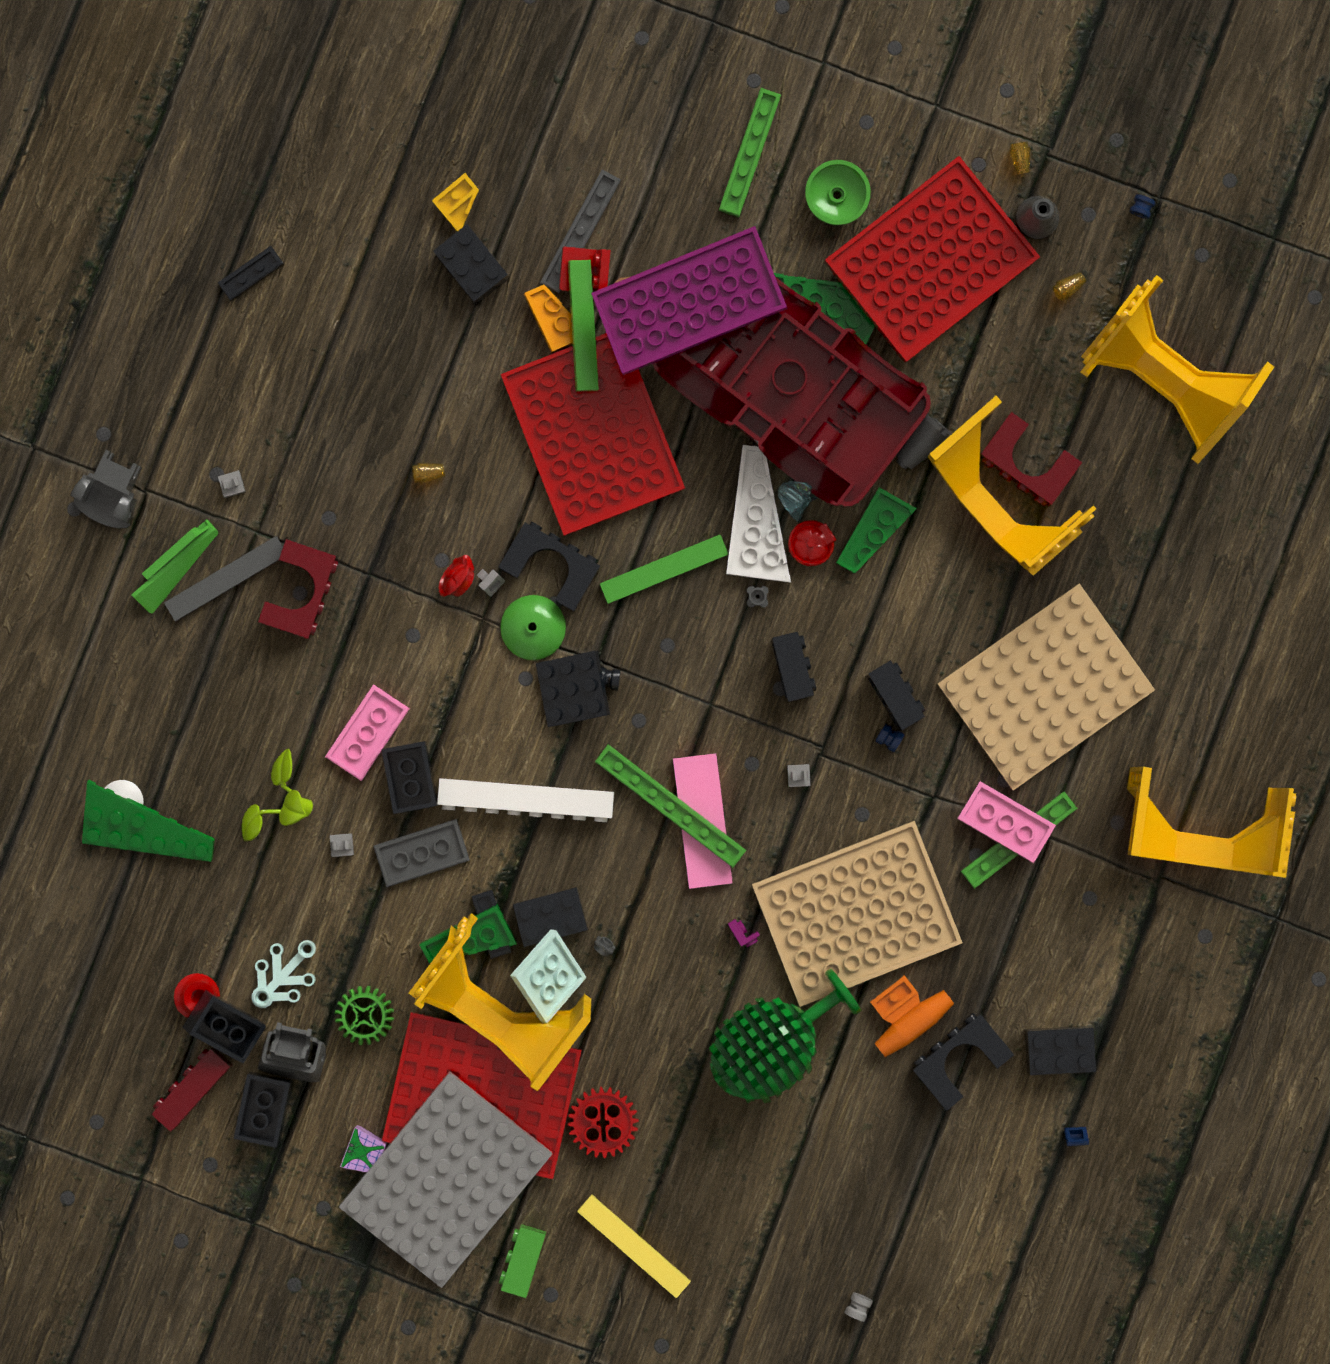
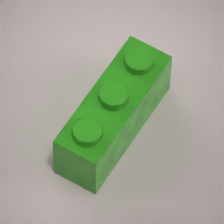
[499,1224,546,1298]

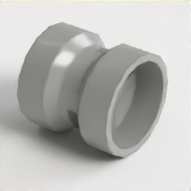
[844,1292,873,1322]

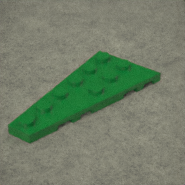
[774,273,875,344]
[82,780,215,862]

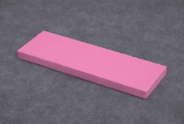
[673,753,732,889]

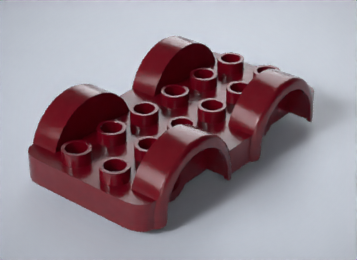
[653,277,931,508]

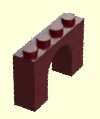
[980,412,1082,507]
[258,539,338,639]

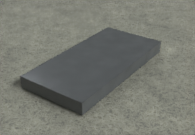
[374,819,470,887]

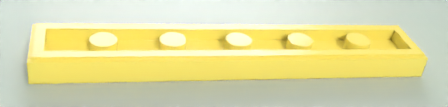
[577,1194,691,1298]

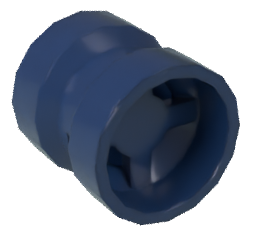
[875,723,905,753]

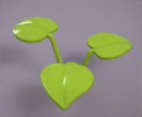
[242,749,313,841]

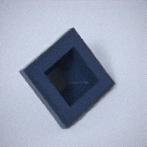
[1064,1127,1089,1147]

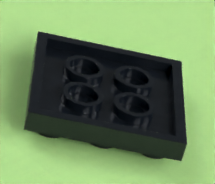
[536,650,610,727]

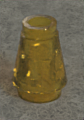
[1009,142,1030,174]
[1053,272,1086,301]
[412,463,445,484]

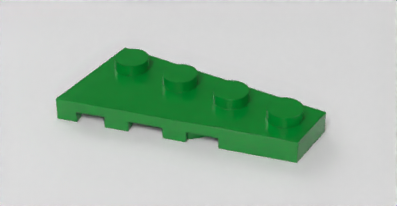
[836,487,917,574]
[419,904,518,964]

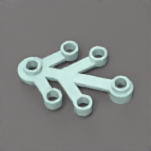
[252,940,316,1008]

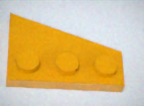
[524,285,573,353]

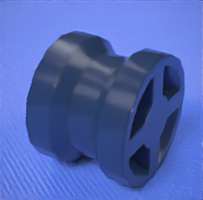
[1129,194,1156,219]

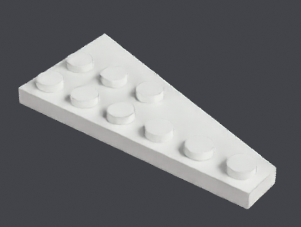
[726,445,791,583]

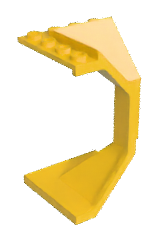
[1081,275,1274,464]
[928,396,1096,576]
[1127,767,1296,878]
[409,913,591,1091]

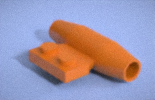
[870,975,954,1057]

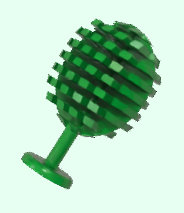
[709,968,862,1103]

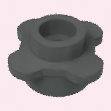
[747,586,768,608]
[594,936,616,957]

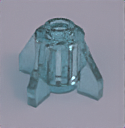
[778,481,818,521]

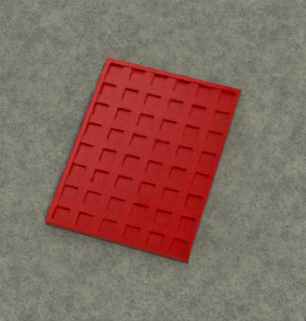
[382,1012,582,1179]

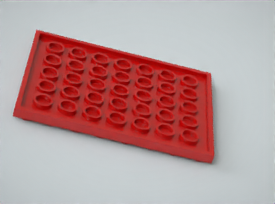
[824,156,1040,363]
[501,333,685,536]

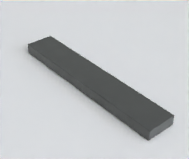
[540,170,621,294]
[164,536,283,622]

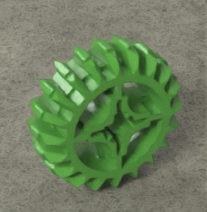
[335,986,394,1045]

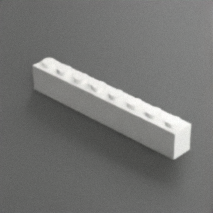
[437,778,614,822]

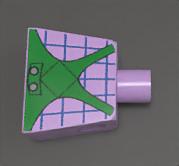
[340,1125,388,1172]

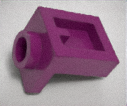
[727,919,760,947]

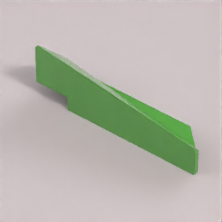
[131,519,218,614]

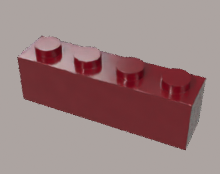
[151,1047,233,1132]

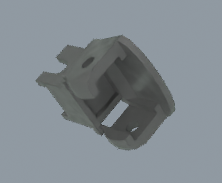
[70,450,142,529]
[257,1022,326,1082]

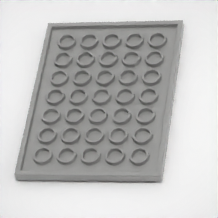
[339,1071,552,1288]

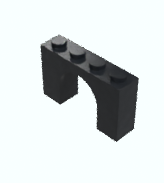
[499,521,601,612]
[912,1013,1014,1111]

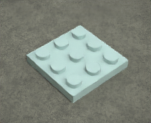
[510,929,587,1023]

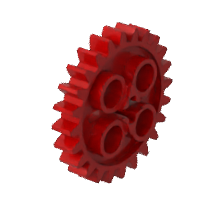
[568,1086,639,1158]

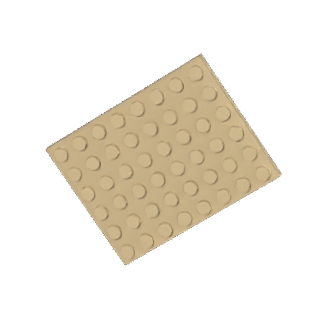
[937,583,1155,790]
[752,821,962,1007]

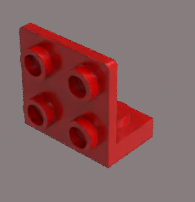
[559,247,611,292]

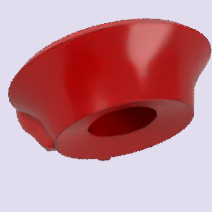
[788,520,836,566]
[438,554,474,597]
[174,973,220,1018]

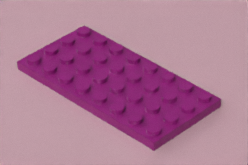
[591,226,788,375]

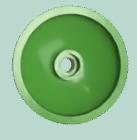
[805,160,871,225]
[500,595,566,660]

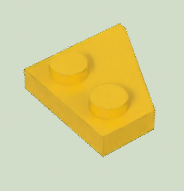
[432,173,479,232]

